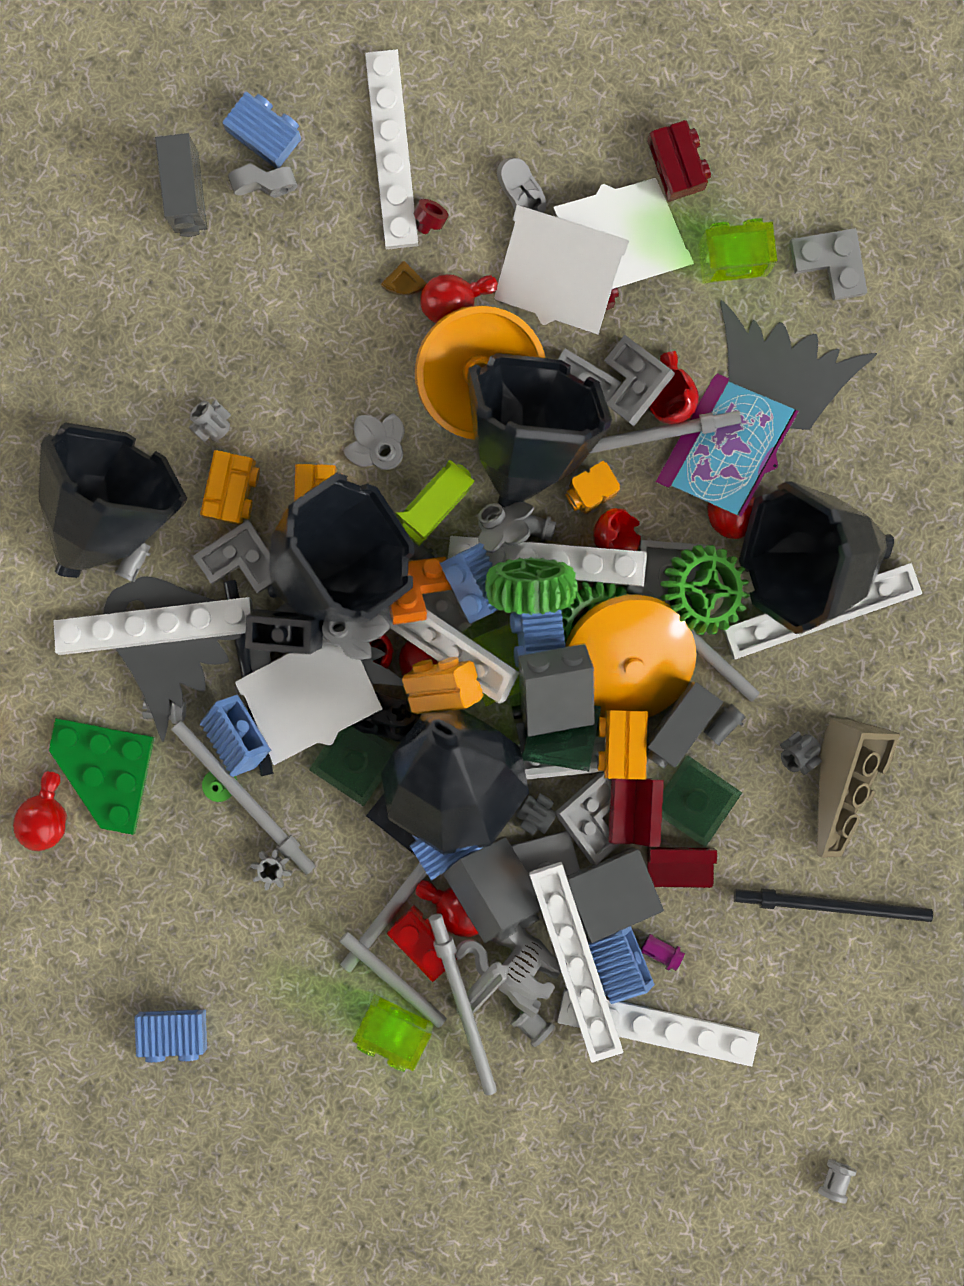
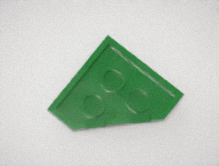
[49,718,155,835]

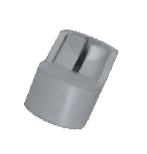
[496,157,547,213]
[228,163,298,198]

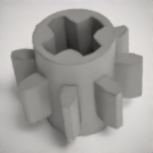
[189,400,231,442]
[250,848,293,891]

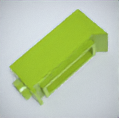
[395,459,475,546]

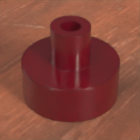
[413,199,449,234]

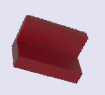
[608,778,664,847]
[647,847,717,888]

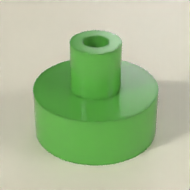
[202,771,237,802]

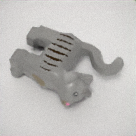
[455,925,562,1018]

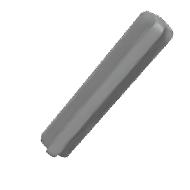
[456,962,509,1014]

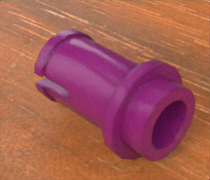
[641,934,685,971]

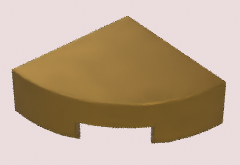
[381,261,427,295]

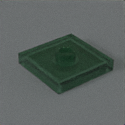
[523,705,601,772]
[309,726,396,806]
[662,755,742,848]

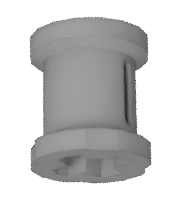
[510,1010,555,1047]
[818,1159,857,1203]

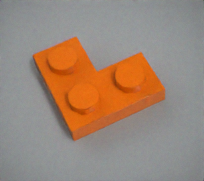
[389,556,452,625]

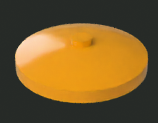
[415,305,546,440]
[565,595,696,718]

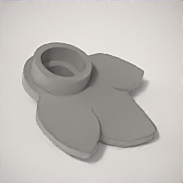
[343,413,405,470]
[478,502,534,553]
[322,615,390,660]

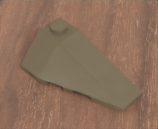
[817,719,900,858]

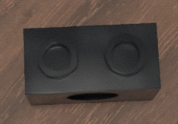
[245,609,323,655]

